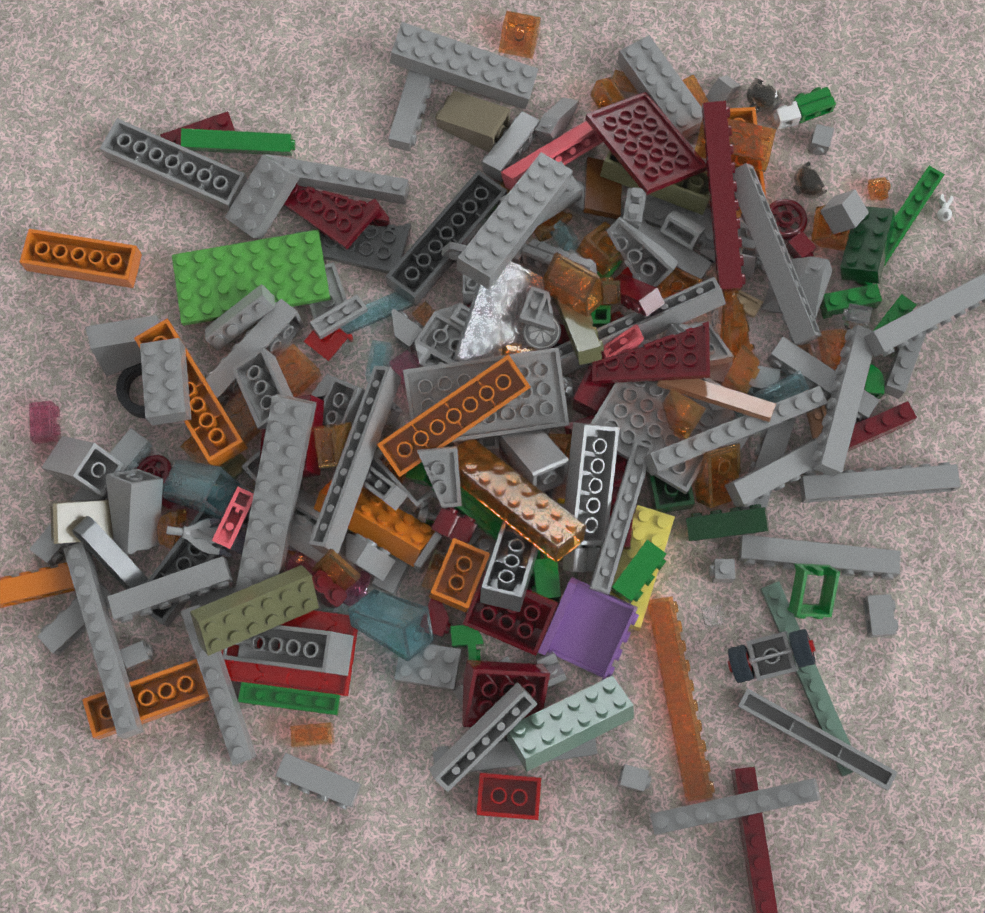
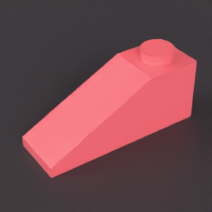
[592,324,644,363]
[212,487,254,549]

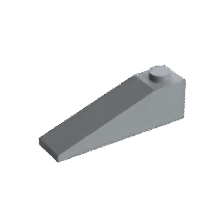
[607,217,678,287]

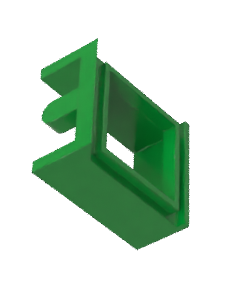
[787,563,840,619]

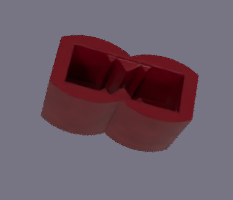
[431,507,478,544]
[311,570,348,609]

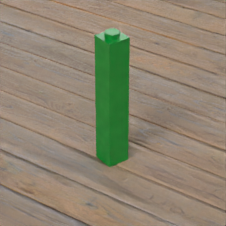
[181,128,296,156]

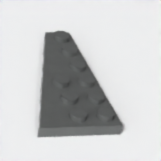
[295,223,411,273]

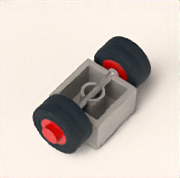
[728,629,816,683]

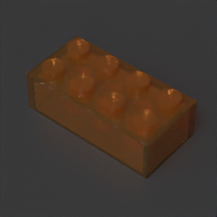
[695,118,776,172]

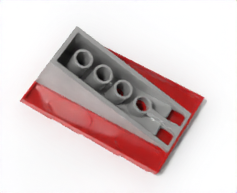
[222,610,360,696]

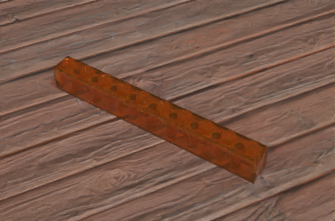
[648,596,715,802]

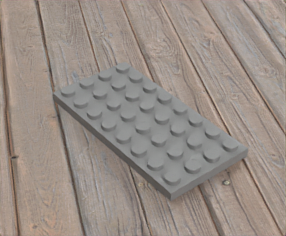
[403,347,569,442]

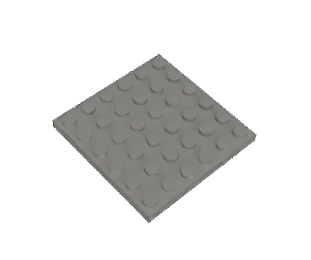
[591,340,734,494]

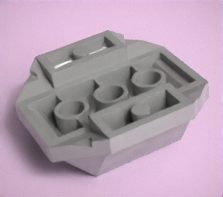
[414,303,499,367]

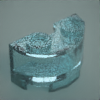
[550,221,582,252]

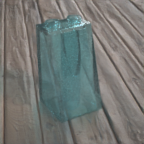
[162,459,240,519]
[348,589,434,662]

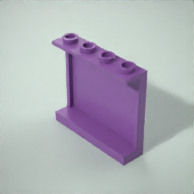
[538,577,639,680]

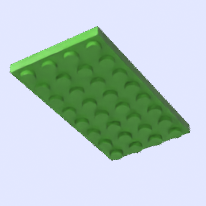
[172,230,331,326]

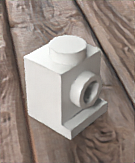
[771,101,801,130]

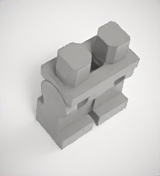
[623,187,646,231]

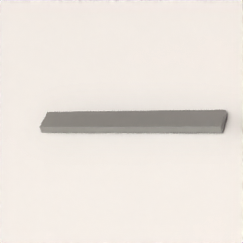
[589,440,653,595]

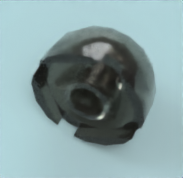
[746,78,783,113]
[793,161,827,199]

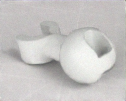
[937,194,953,222]

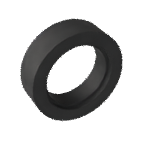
[116,363,146,419]

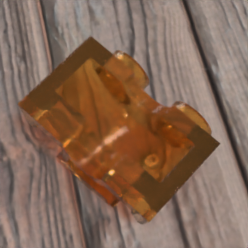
[157,508,187,549]

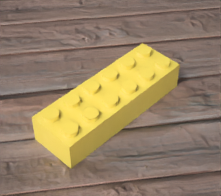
[610,505,675,631]

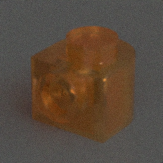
[867,177,891,201]

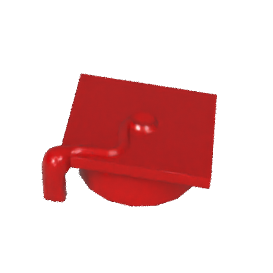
[303,328,354,361]

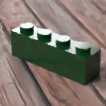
[686,504,770,541]

